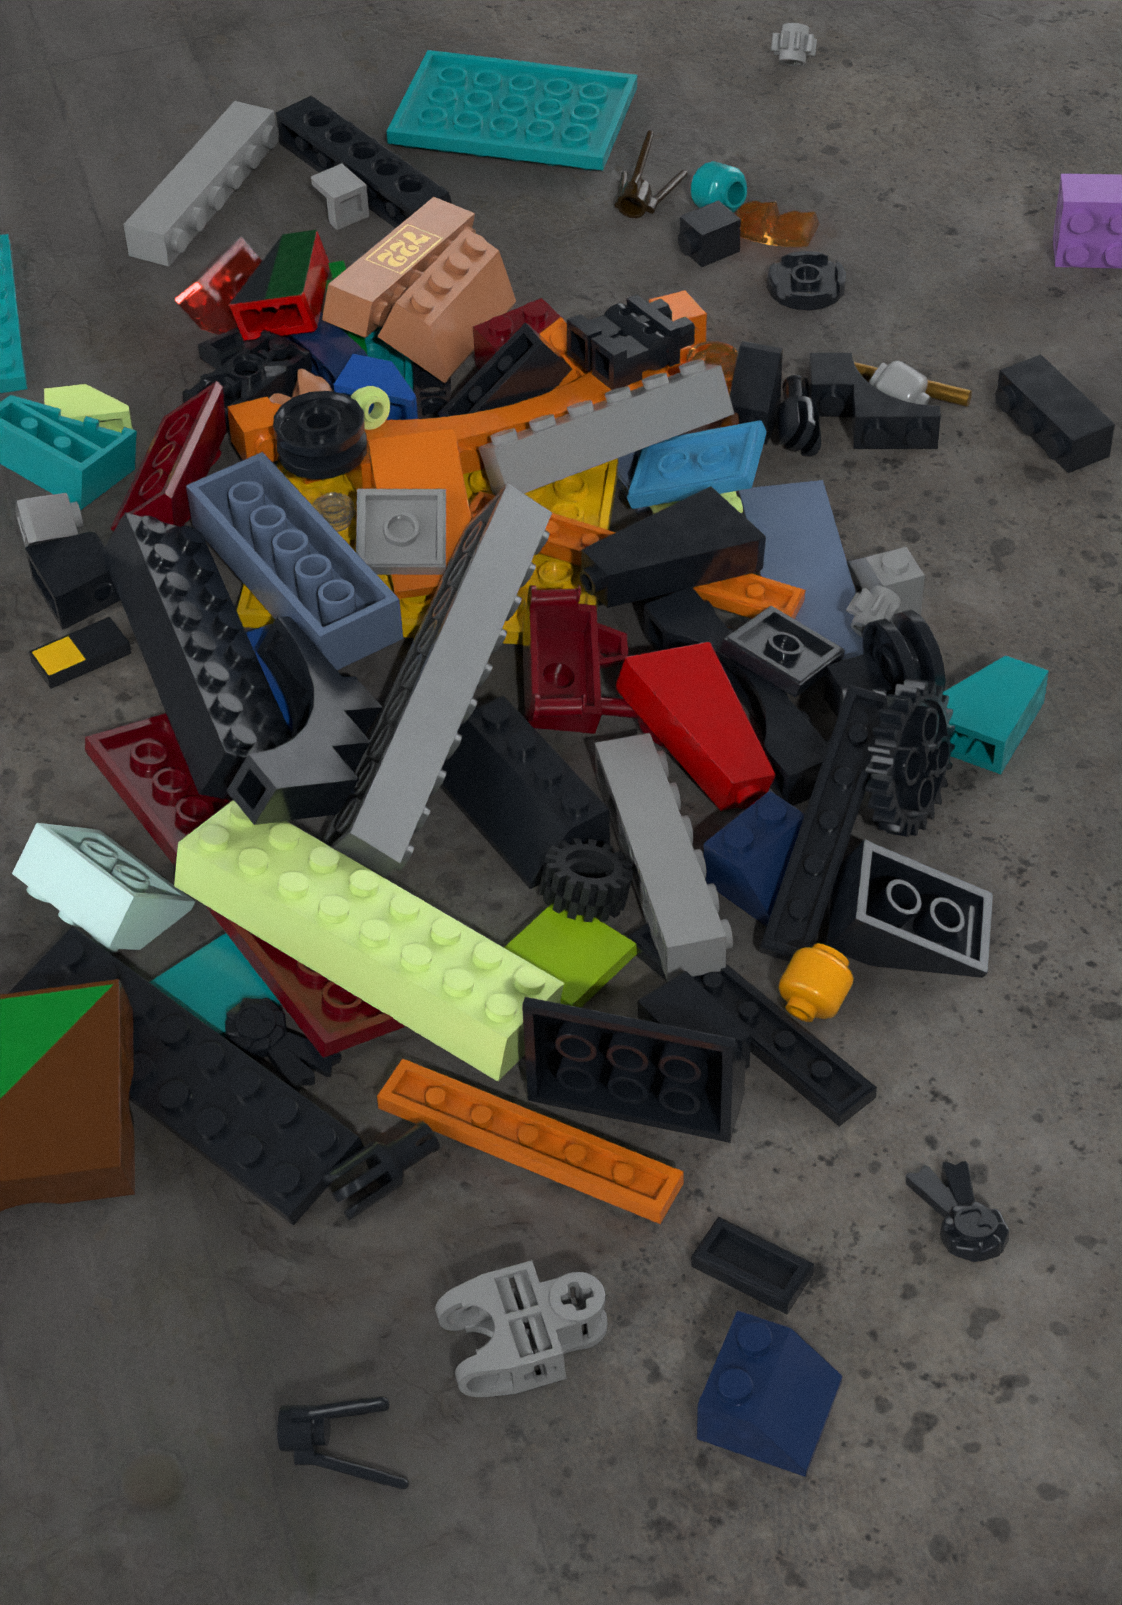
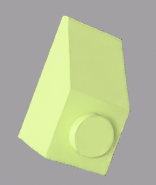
[44,384,133,433]

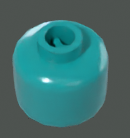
[691,161,747,213]

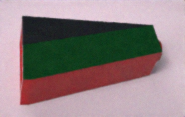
[229,229,329,341]

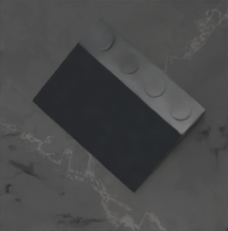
[522,997,746,1143]

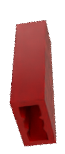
[616,642,776,811]

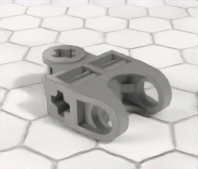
[435,1260,608,1397]

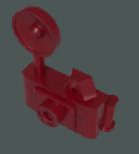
[523,585,666,748]

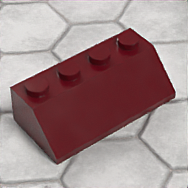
[110,381,226,531]

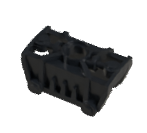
[183,330,312,437]

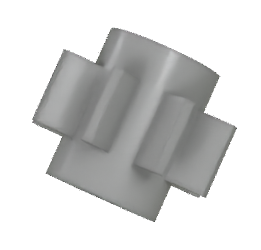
[771,23,817,66]
[846,585,902,638]

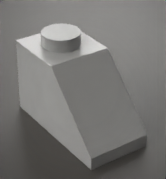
[15,493,84,548]
[847,547,925,615]

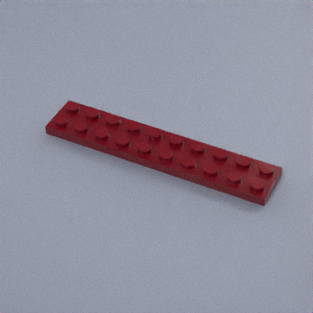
[85,713,406,1058]

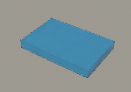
[627,421,767,509]

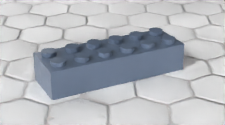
[186,452,403,670]

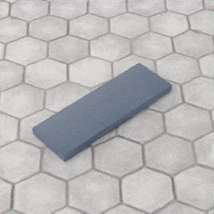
[738,480,864,676]

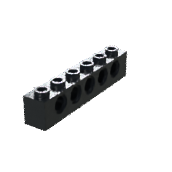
[276,95,451,228]

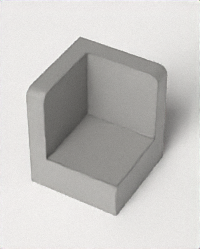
[311,163,369,230]

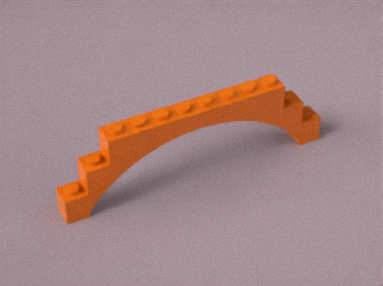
[227,290,707,490]

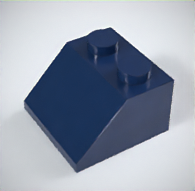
[704,791,805,927]
[697,1310,843,1477]

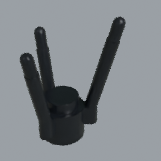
[277,1396,409,1490]

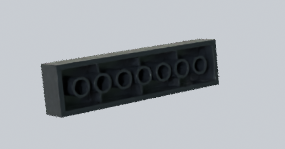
[102,512,292,801]

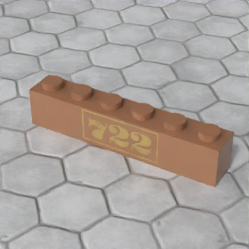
[322,197,476,338]

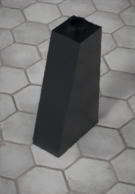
[579,486,766,608]

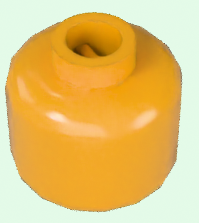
[778,943,854,1022]

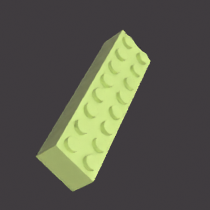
[174,800,564,1081]

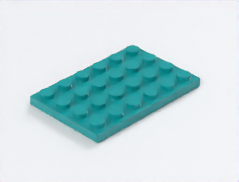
[386,50,637,171]

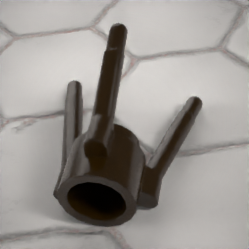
[614,130,688,219]

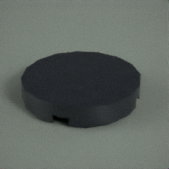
[767,251,846,311]

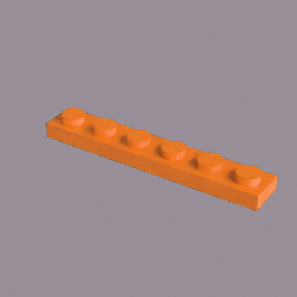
[377,1058,684,1224]

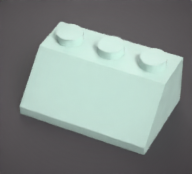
[12,823,196,953]

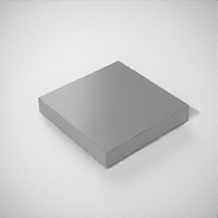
[356,489,446,575]

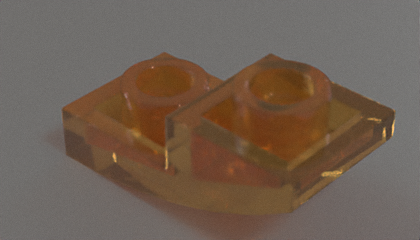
[735,201,820,247]

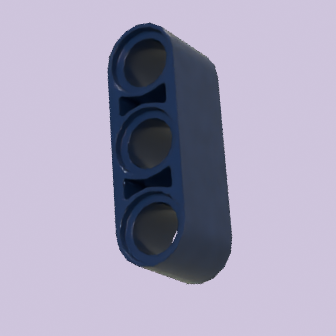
[283,312,368,392]

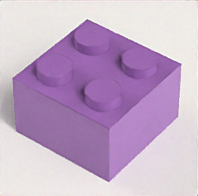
[1053,174,1122,268]

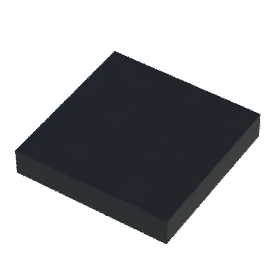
[719,606,846,698]

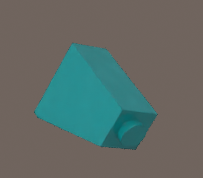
[943,655,1049,775]

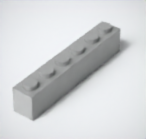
[123,101,279,266]
[479,359,734,496]
[595,733,733,982]

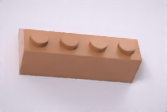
[378,228,516,383]

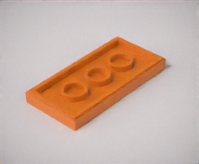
[368,428,471,599]

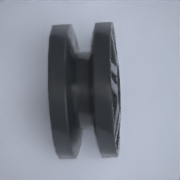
[273,391,367,480]
[862,609,946,695]

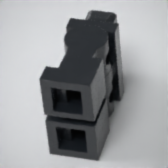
[567,294,695,390]

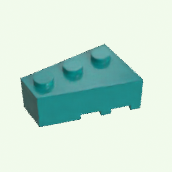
[0,395,137,510]

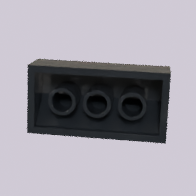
[440,696,610,889]

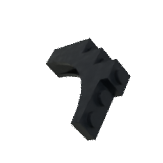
[227,616,382,825]

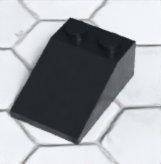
[827,839,993,978]

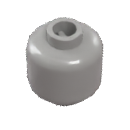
[869,360,931,405]

